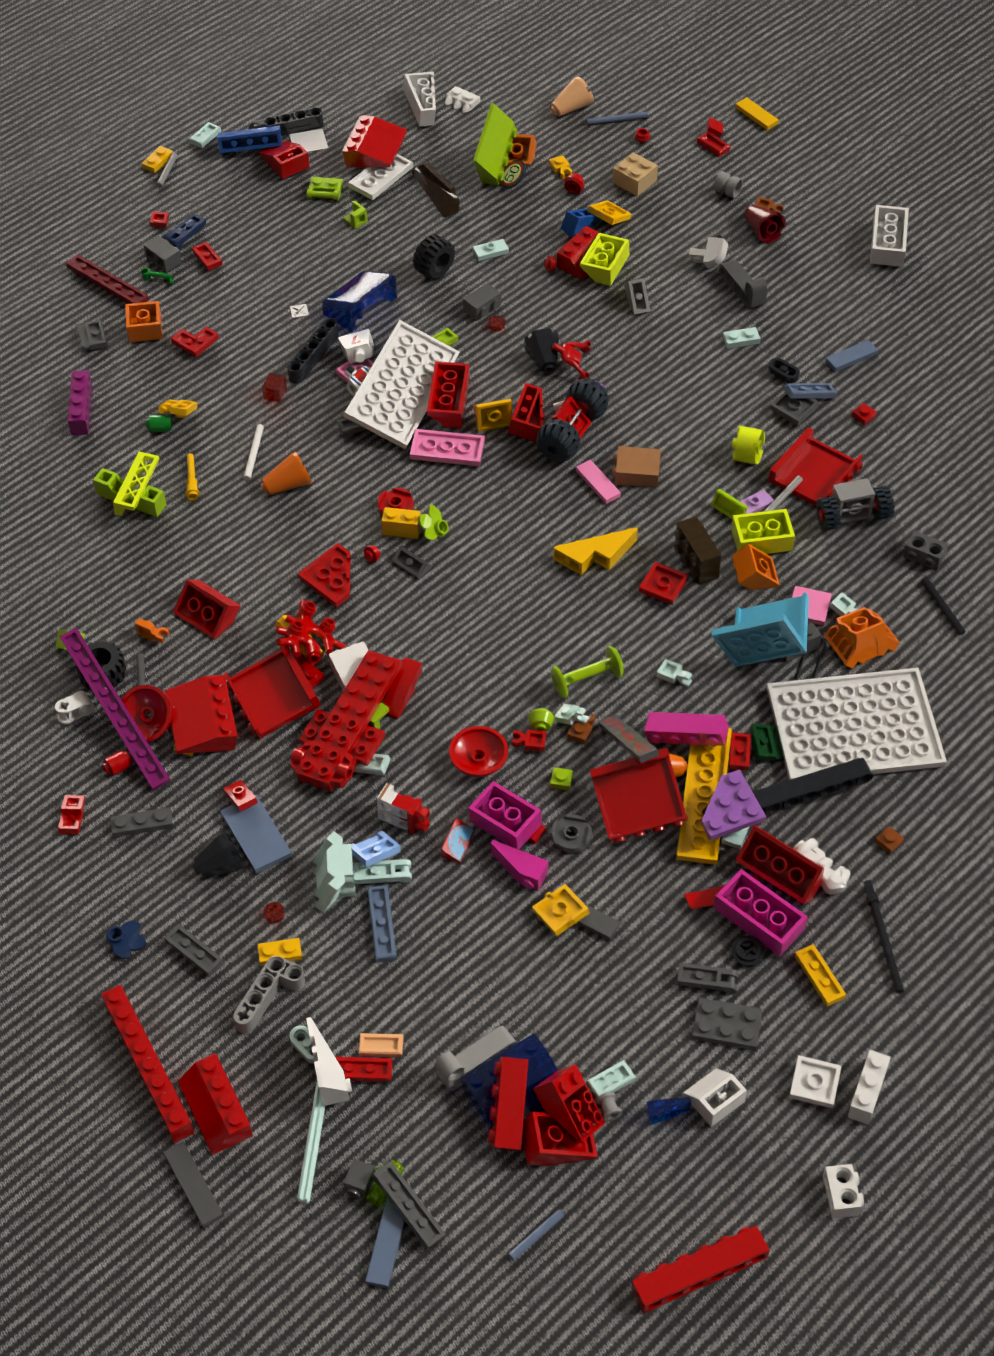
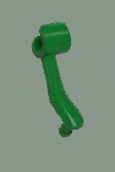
[141,267,174,285]

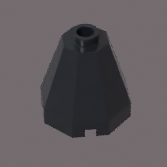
[524,328,559,373]
[192,829,244,878]

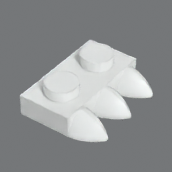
[445,86,480,113]

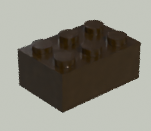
[674,516,721,585]

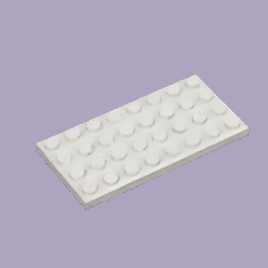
[343,320,460,449]

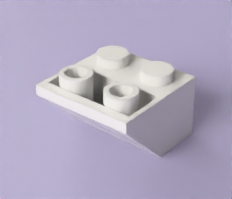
[683,1068,747,1127]

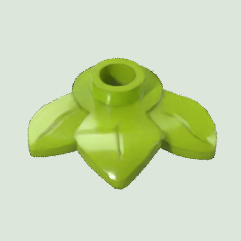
[418,504,449,540]

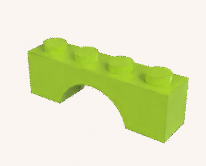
[93,468,167,517]

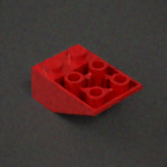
[259,141,310,179]
[533,1064,605,1143]

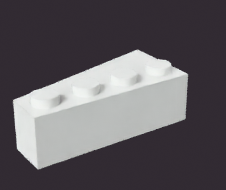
[403,72,436,126]

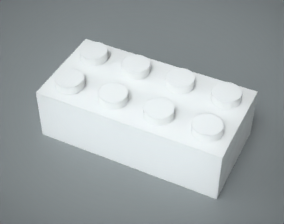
[870,205,909,267]

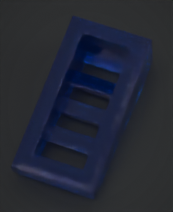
[646,1097,691,1126]

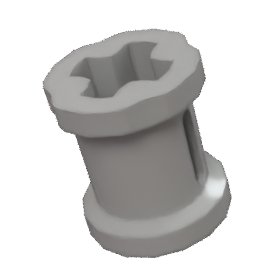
[596,1092,622,1121]

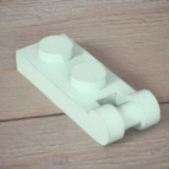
[354,859,412,884]

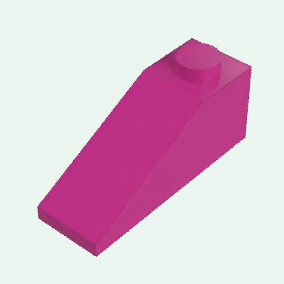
[491,840,549,891]

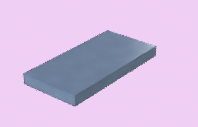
[220,794,292,873]

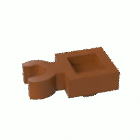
[754,196,784,213]
[567,712,595,744]

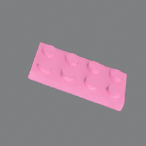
[410,429,485,466]

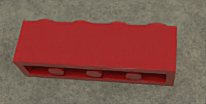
[488,1057,529,1151]

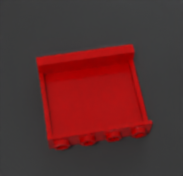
[768,428,863,506]
[224,646,321,739]
[590,748,688,844]

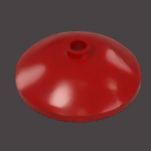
[121,685,172,743]
[449,726,508,777]

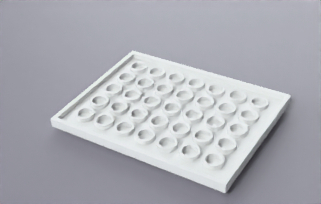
[767,668,947,780]

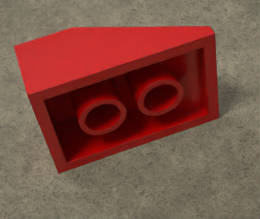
[522,1112,598,1166]

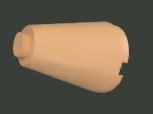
[550,76,594,117]

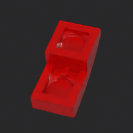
[58,795,85,835]

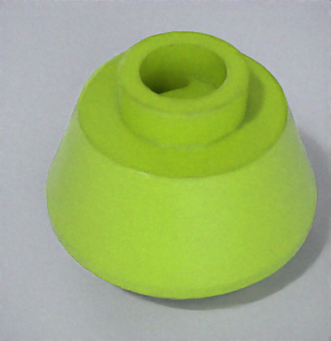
[528,708,555,731]

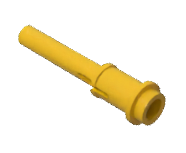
[185,453,200,501]

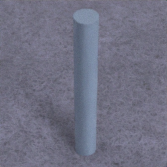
[508,1209,564,1261]

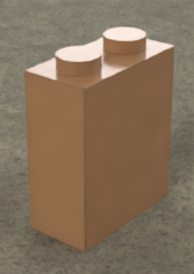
[612,446,661,488]

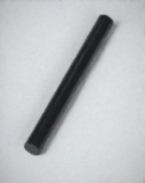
[921,577,966,635]

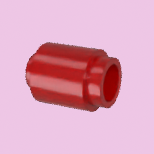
[102,750,133,776]

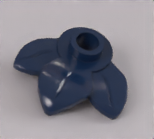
[106,921,147,959]

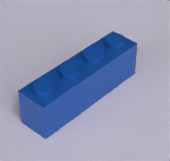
[217,125,282,153]

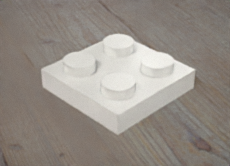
[789,1055,841,1108]

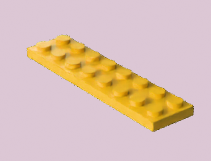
[676,728,732,865]

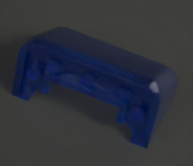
[322,270,397,332]

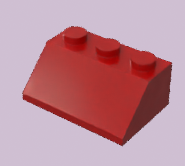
[557,226,599,280]
[172,579,241,639]

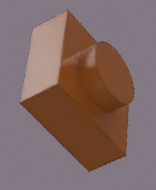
[875,826,905,854]

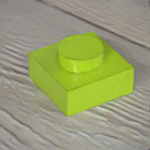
[550,767,573,791]

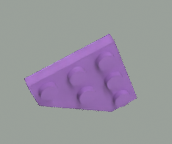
[701,769,766,840]

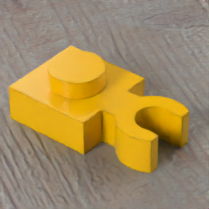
[549,155,572,179]

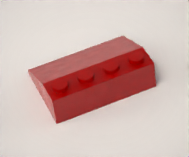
[342,115,407,168]
[165,675,238,754]

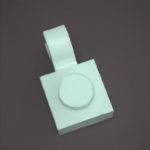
[657,659,692,687]
[554,703,590,725]

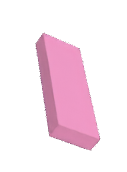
[576,459,621,504]

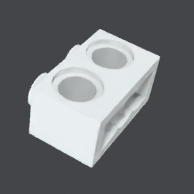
[823,1164,864,1219]

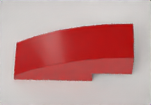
[383,657,422,719]

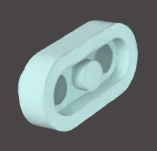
[290,1026,314,1064]

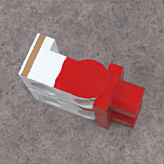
[377,783,430,834]

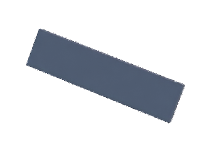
[367,885,397,963]
[365,1198,405,1289]

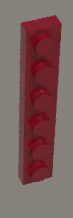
[66,254,149,304]

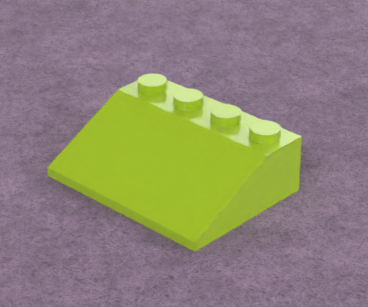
[473,103,517,186]

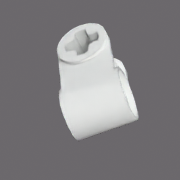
[55,691,95,725]

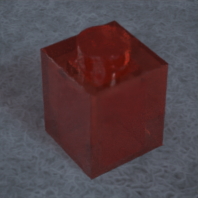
[262,373,287,403]

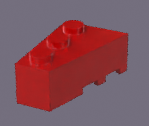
[508,383,544,442]

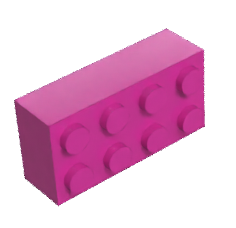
[714,869,808,957]

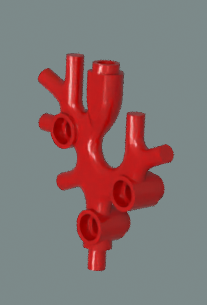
[276,600,346,664]

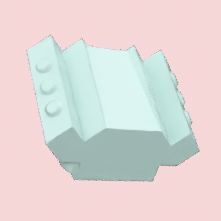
[313,831,355,913]

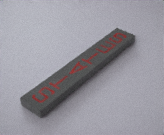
[598,715,659,763]

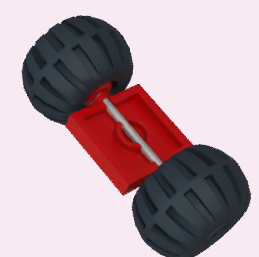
[536,378,609,463]

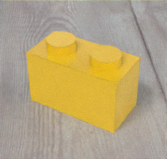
[381,507,421,539]

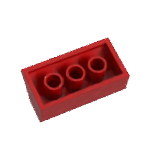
[427,361,470,428]
[735,825,825,904]
[178,1053,253,1155]

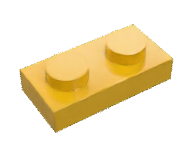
[141,146,173,173]
[258,938,302,966]

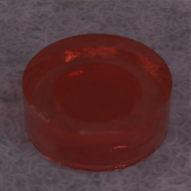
[488,316,505,332]
[264,902,285,924]

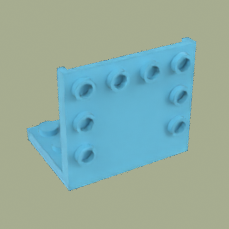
[712,592,809,667]

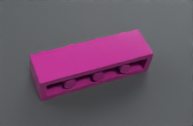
[644,712,729,746]

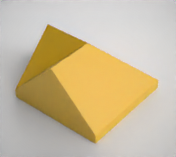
[473,399,512,432]

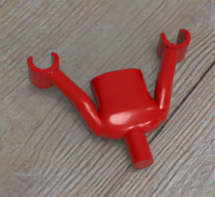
[552,340,591,380]

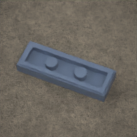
[825,340,878,372]
[783,383,837,398]

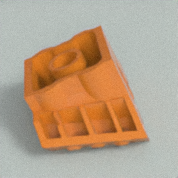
[824,607,900,669]

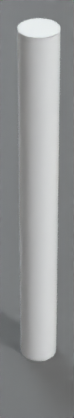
[244,424,264,480]

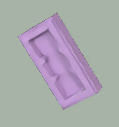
[740,489,774,514]

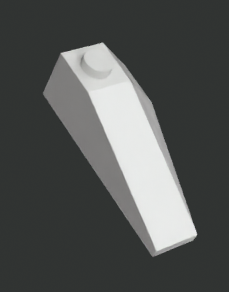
[307,1017,352,1106]

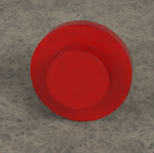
[634,128,650,143]
[544,255,557,272]
[364,545,380,563]

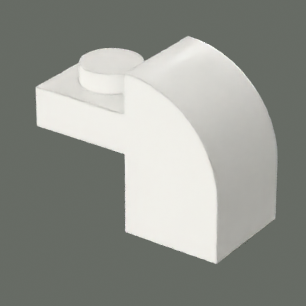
[689,237,728,268]

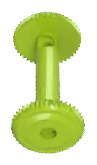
[551,646,624,698]

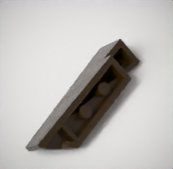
[412,162,459,217]

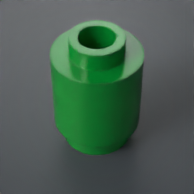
[146,415,172,433]

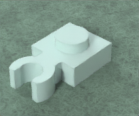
[829,592,858,616]

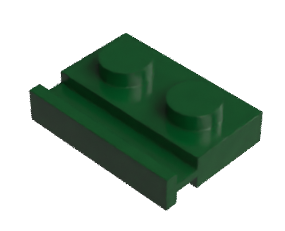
[749,723,784,762]

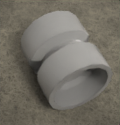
[713,171,743,198]

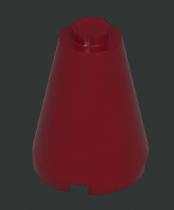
[744,205,786,243]

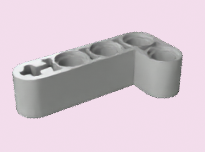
[234,956,305,1034]
[435,1026,517,1091]

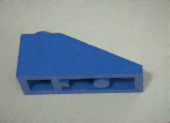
[561,208,602,237]

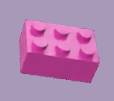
[468,781,542,850]

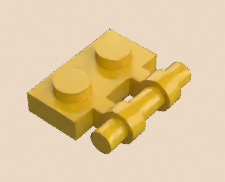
[158,399,198,418]

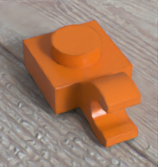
[135,618,170,643]

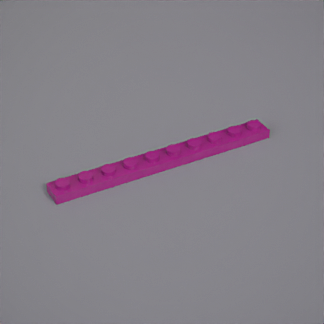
[60,627,171,791]

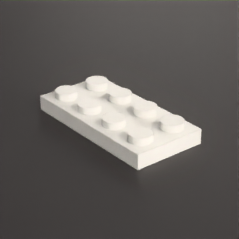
[348,154,413,200]

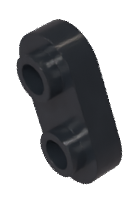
[768,358,800,383]

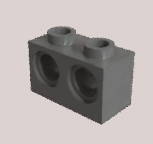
[903,530,948,570]

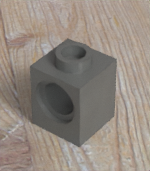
[343,1159,376,1199]

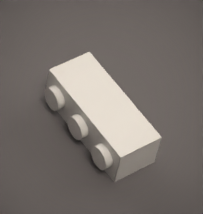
[848,1050,891,1125]

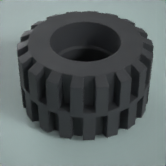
[412,234,455,280]
[75,640,127,690]

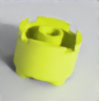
[732,426,765,464]

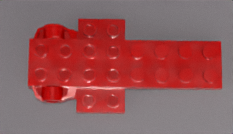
[291,650,403,792]

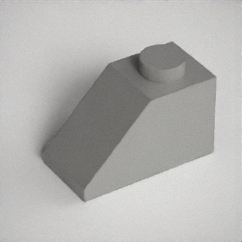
[624,278,650,314]

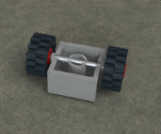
[816,478,895,531]

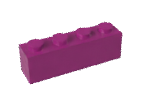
[68,370,92,435]

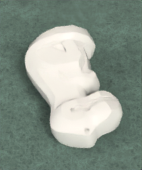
[793,838,851,895]

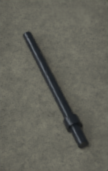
[863,880,904,994]

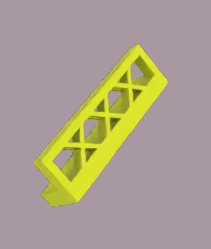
[113,452,159,516]

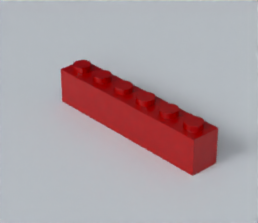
[631,1225,770,1314]

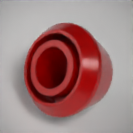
[563,173,584,194]

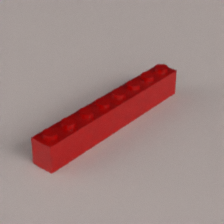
[101,984,195,1144]

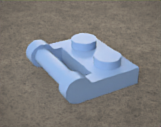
[351,831,401,867]

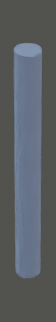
[587,112,648,125]

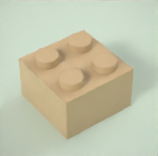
[613,152,658,196]

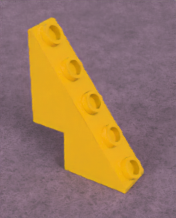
[553,527,638,575]

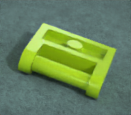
[307,177,343,201]

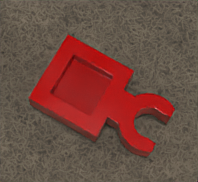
[512,730,547,752]

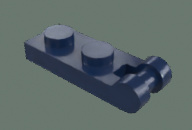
[164,213,206,249]

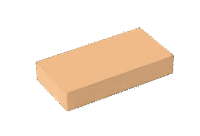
[359,1033,404,1057]

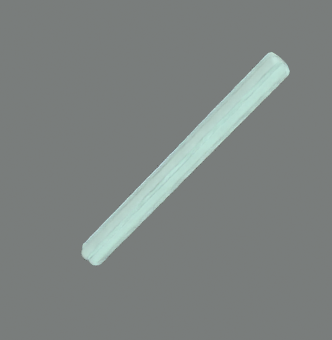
[297,1080,325,1203]

